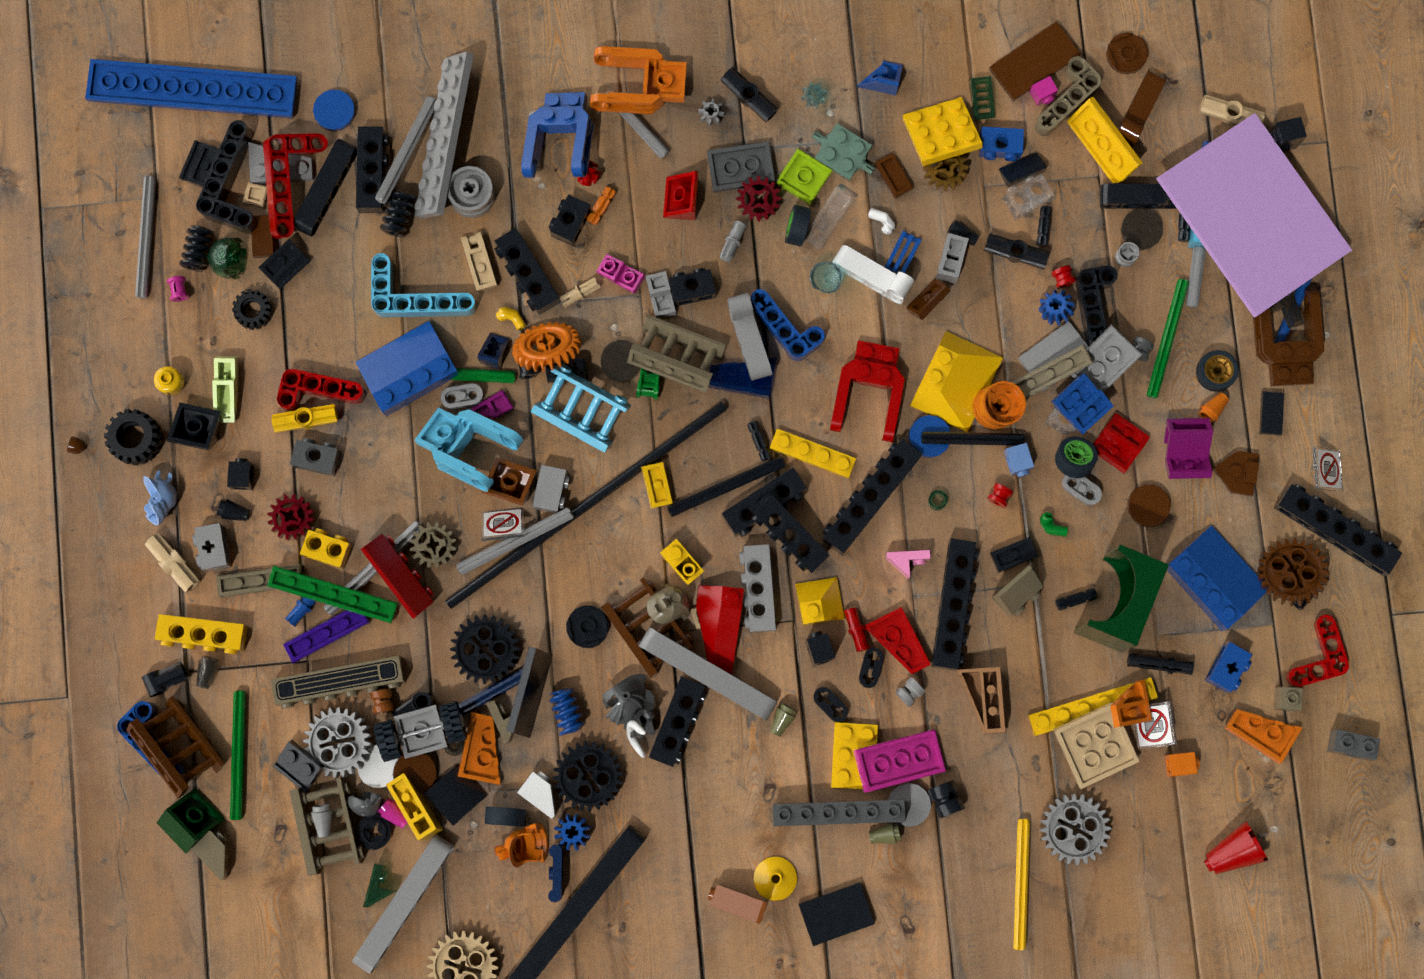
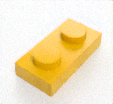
[641,462,673,509]

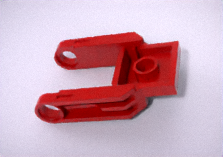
[830,340,905,443]

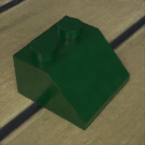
[156,788,224,854]

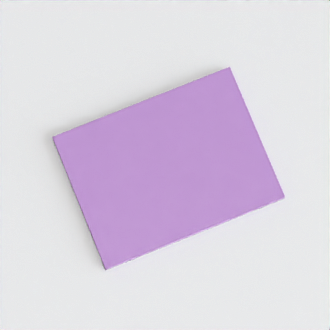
[1157,113,1352,318]

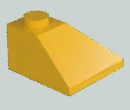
[795,577,844,626]

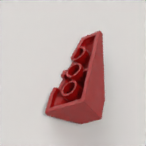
[696,585,744,675]

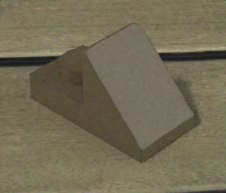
[487,700,514,744]

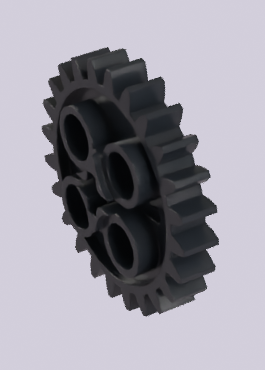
[450,614,520,685]
[553,741,623,812]

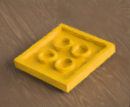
[902,97,982,166]

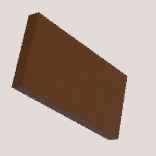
[989,22,1081,102]

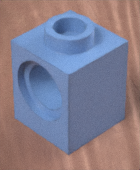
[1004,443,1034,477]

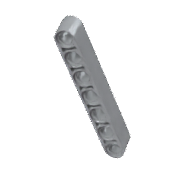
[639,627,777,721]
[352,834,455,974]

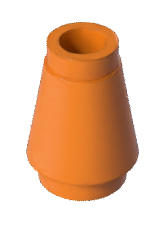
[1199,393,1229,423]

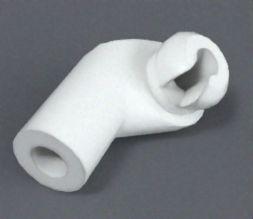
[868,208,895,235]

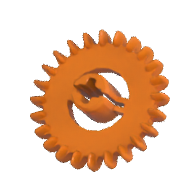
[512,322,581,372]

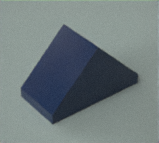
[477,333,510,370]

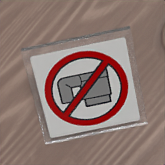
[1311,446,1343,492]
[481,507,525,541]
[1134,701,1177,750]

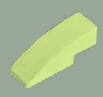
[212,356,239,423]

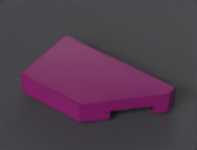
[469,390,514,420]

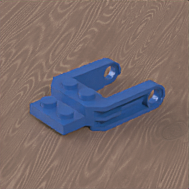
[521,92,594,178]

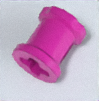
[167,276,189,302]

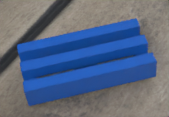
[885,231,922,274]

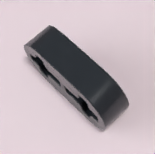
[859,648,884,688]
[813,687,848,723]

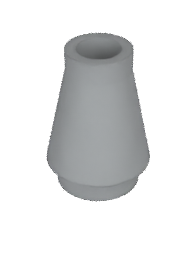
[311,804,333,837]

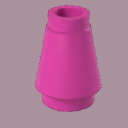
[378,798,408,829]

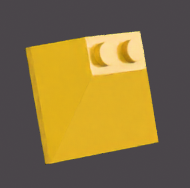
[910,331,1003,432]

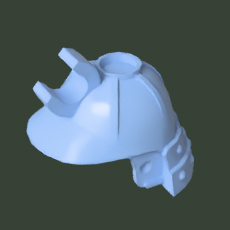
[143,471,177,525]

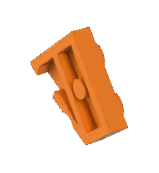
[1110,679,1152,728]

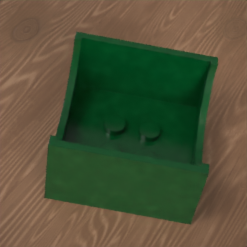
[1073,544,1169,653]

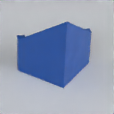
[856,60,903,96]

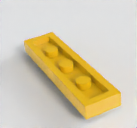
[769,429,856,479]

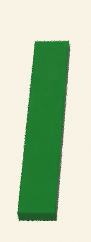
[267,565,398,624]

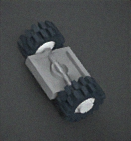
[374,701,467,762]

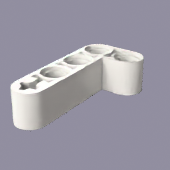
[832,245,914,305]

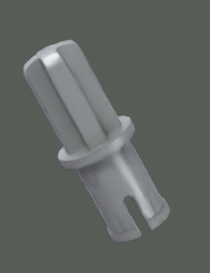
[720,221,747,262]

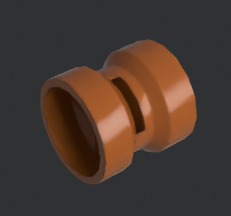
[370,689,395,714]

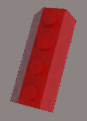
[360,533,435,619]

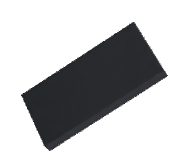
[507,646,552,738]

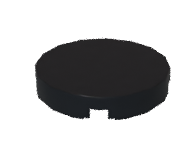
[566,606,609,648]

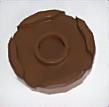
[1106,33,1148,75]
[1127,485,1170,527]
[392,754,436,794]

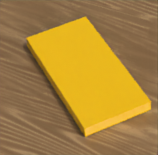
[1066,97,1143,183]

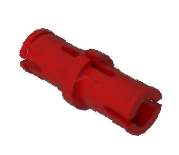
[843,607,870,652]

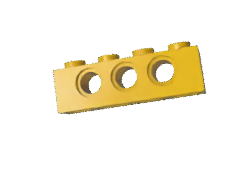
[154,614,248,655]

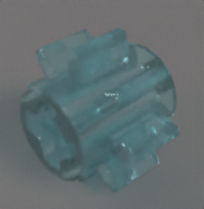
[801,81,827,109]

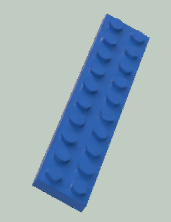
[85,59,298,118]

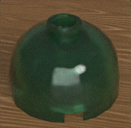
[207,237,247,280]

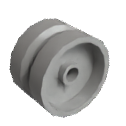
[447,166,495,218]

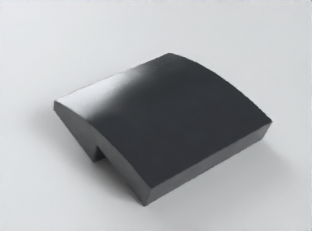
[424,764,487,826]

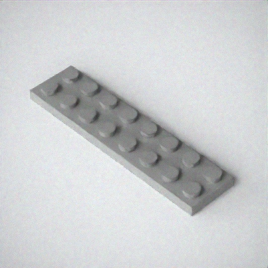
[414,52,474,219]

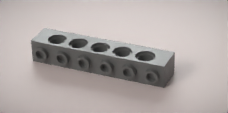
[773,800,905,826]

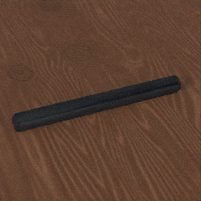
[667,456,785,517]

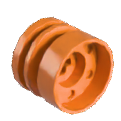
[972,381,1026,430]

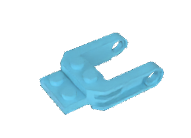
[415,407,524,492]

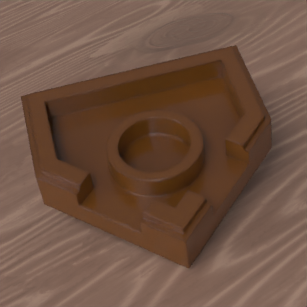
[1212,451,1259,497]

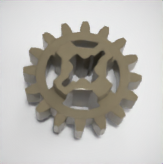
[410,522,456,568]

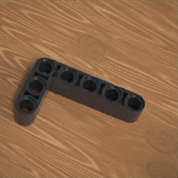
[196,120,258,233]

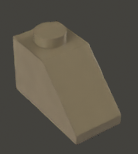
[191,830,229,880]

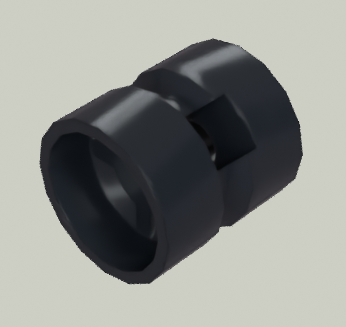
[928,780,965,819]

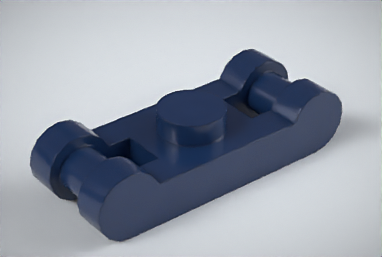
[548,845,563,903]

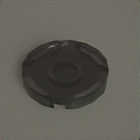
[1120,209,1163,251]
[600,340,641,382]

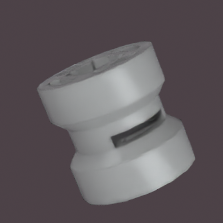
[1115,242,1140,267]
[895,677,925,707]

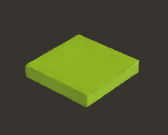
[775,149,833,206]

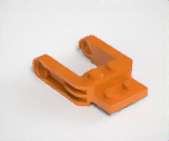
[590,46,687,114]

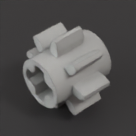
[698,99,724,127]

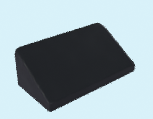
[998,152,1047,188]

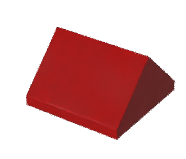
[663,171,699,220]

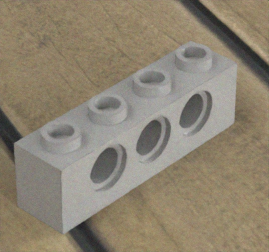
[739,544,776,633]

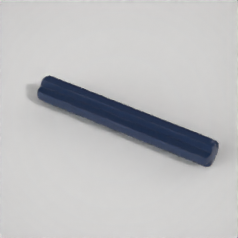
[458,668,523,716]

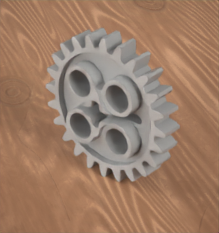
[303,707,373,778]
[1039,794,1111,865]

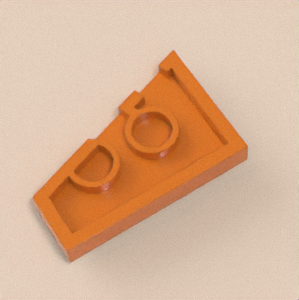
[1224,709,1302,764]
[457,712,500,785]

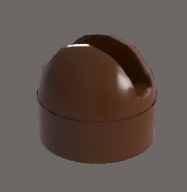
[67,436,85,454]

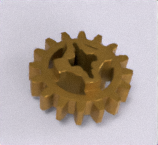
[922,155,968,192]

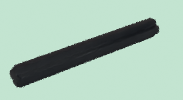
[921,432,1025,446]

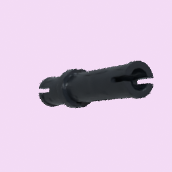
[1127,653,1194,675]

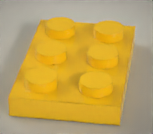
[831,722,878,790]

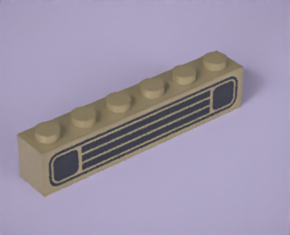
[271,656,406,709]

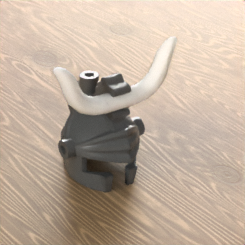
[602,674,656,758]

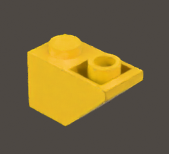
[660,539,704,585]

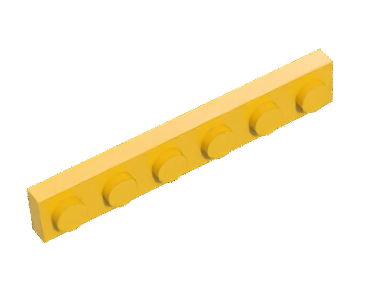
[1028,677,1158,736]

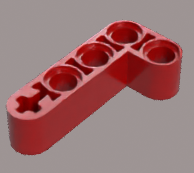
[277,369,366,411]

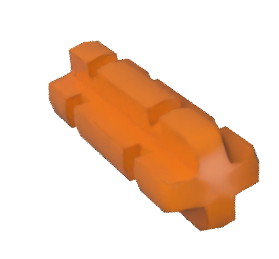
[587,187,616,225]

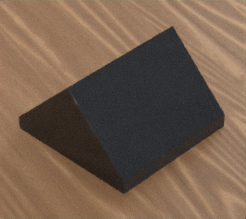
[167,402,221,451]

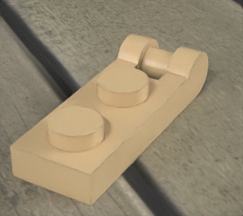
[461,231,497,293]

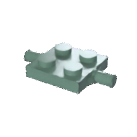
[811,123,876,182]

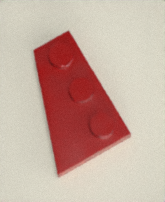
[864,607,931,674]

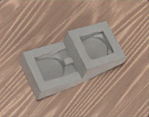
[645,271,676,319]

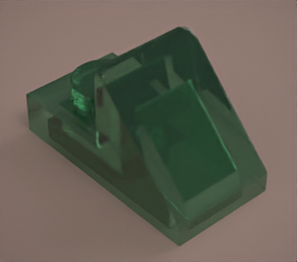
[363,863,397,908]

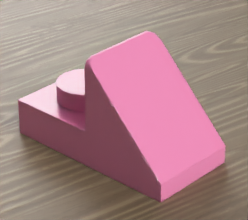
[885,550,930,579]

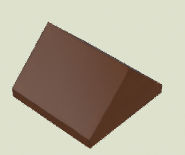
[482,457,537,506]

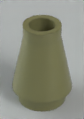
[770,703,797,737]
[869,823,902,844]

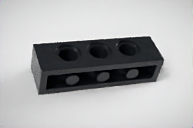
[356,126,389,213]
[494,228,561,315]
[721,468,807,537]
[750,492,830,573]
[649,677,707,767]

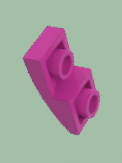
[596,254,645,294]

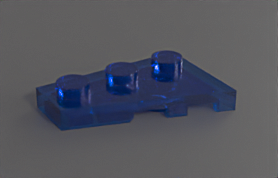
[709,357,777,399]

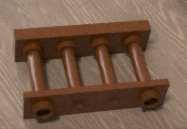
[601,577,694,678]
[126,696,224,799]

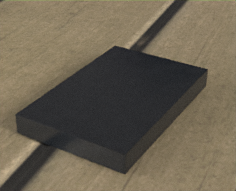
[798,882,875,946]

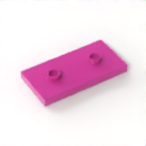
[853,729,946,793]

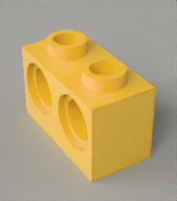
[300,528,352,570]

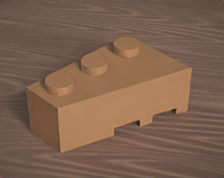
[957,667,1006,734]

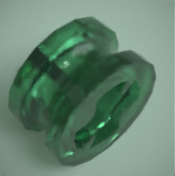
[928,490,948,511]

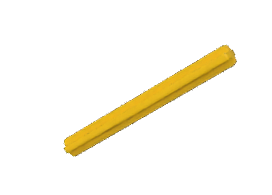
[1013,819,1030,950]

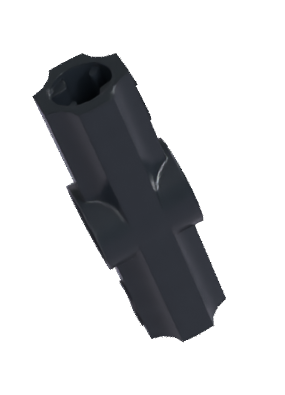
[721,67,778,123]
[984,233,1050,270]

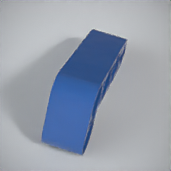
[750,289,825,361]
[117,701,186,775]

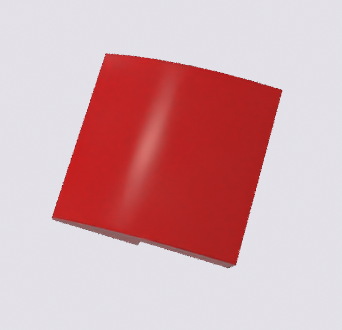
[1093,413,1150,474]

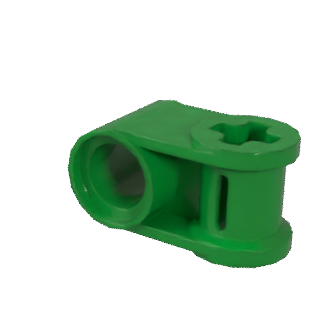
[636,368,660,400]

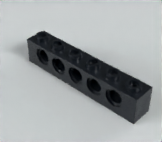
[822,438,922,556]
[1274,484,1402,577]
[931,538,979,671]

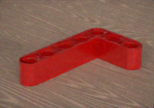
[263,133,328,239]

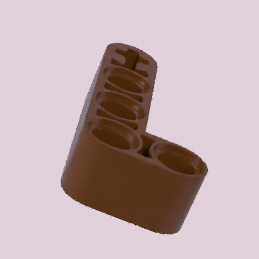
[1118,70,1167,148]

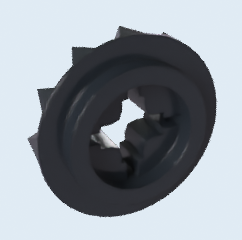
[356,815,392,850]

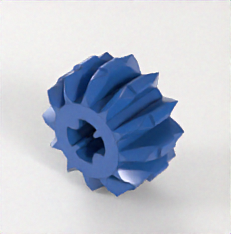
[1038,289,1075,326]
[554,814,591,851]

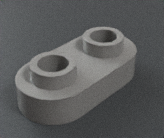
[440,384,483,409]
[1062,475,1102,506]

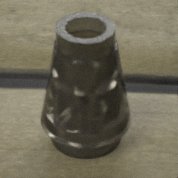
[196,656,220,689]

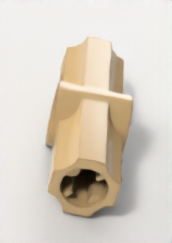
[1199,95,1265,125]
[144,533,201,593]

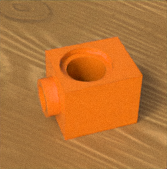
[1164,752,1200,777]

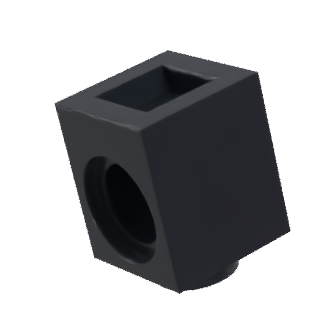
[227,458,254,490]

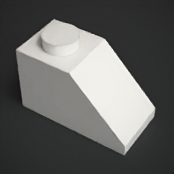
[517,771,556,819]

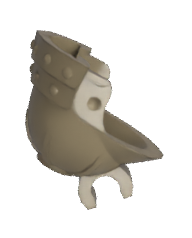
[647,584,691,624]

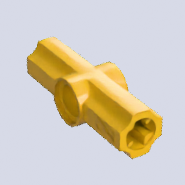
[271,404,338,433]

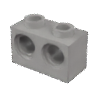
[935,233,969,284]

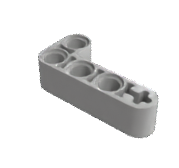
[727,293,772,381]

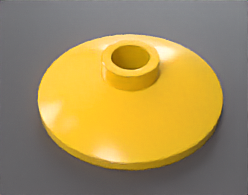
[754,857,797,901]

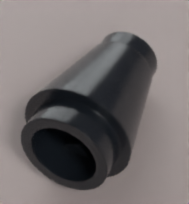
[947,219,980,246]
[216,499,250,522]

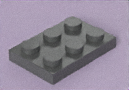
[707,141,775,193]

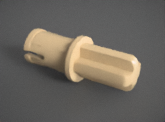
[559,278,600,309]

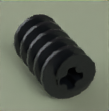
[380,191,416,238]
[179,225,215,272]

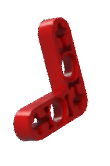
[1286,615,1349,687]

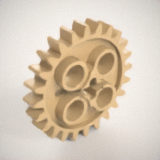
[427,930,499,979]

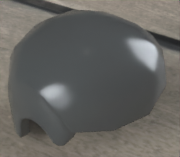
[347,792,384,817]

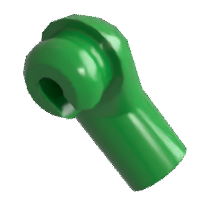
[1040,512,1068,537]

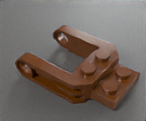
[1253,290,1325,387]

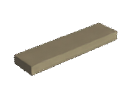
[1012,344,1094,399]
[216,564,303,598]

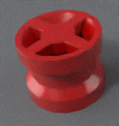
[1051,265,1077,289]
[987,483,1014,508]

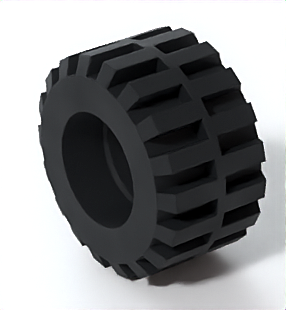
[104,409,163,465]

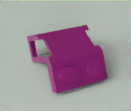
[1164,418,1213,479]

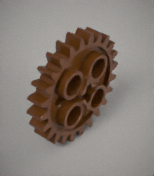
[1257,538,1329,606]

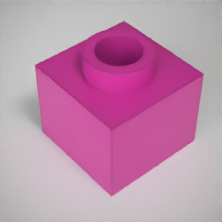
[1029,76,1058,106]

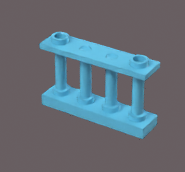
[531,364,632,453]

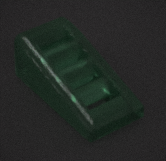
[968,76,995,120]

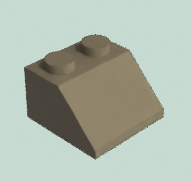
[992,565,1043,617]

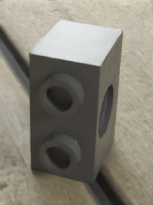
[290,438,341,477]
[1327,729,1380,761]

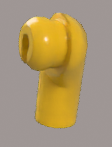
[496,307,526,331]

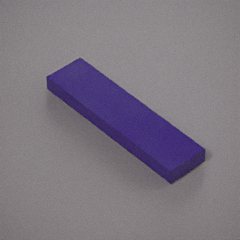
[283,610,370,664]

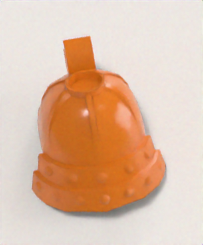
[494,823,548,868]

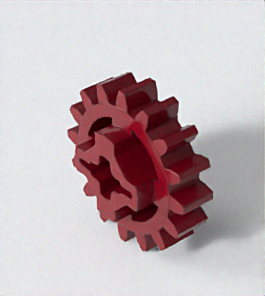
[736,175,781,222]
[267,494,315,541]

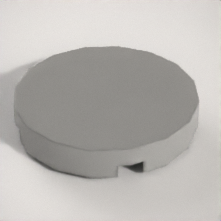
[888,783,931,827]

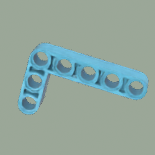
[371,253,477,318]

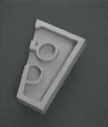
[248,142,314,184]

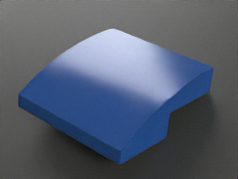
[1051,374,1114,434]

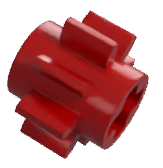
[577,160,602,186]

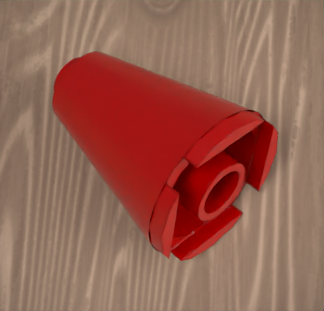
[1204,821,1269,874]

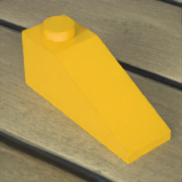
[386,773,443,841]

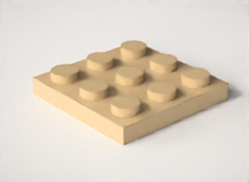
[1053,702,1139,789]

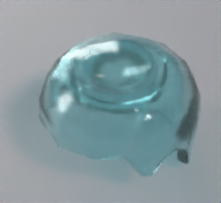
[809,261,844,293]

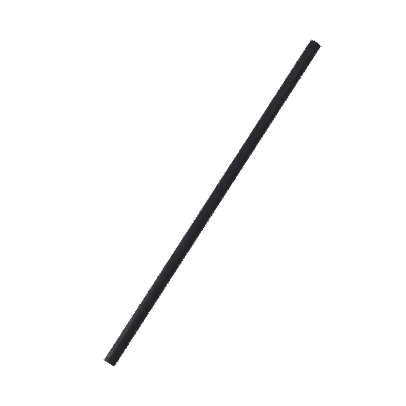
[445,402,727,609]

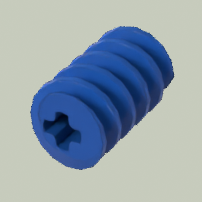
[548,688,584,736]

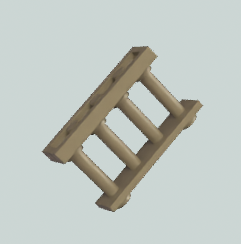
[627,314,726,393]
[289,778,365,876]

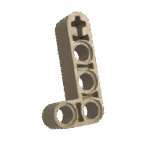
[1035,56,1101,136]

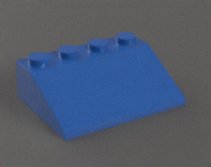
[356,321,459,417]
[1167,525,1267,631]

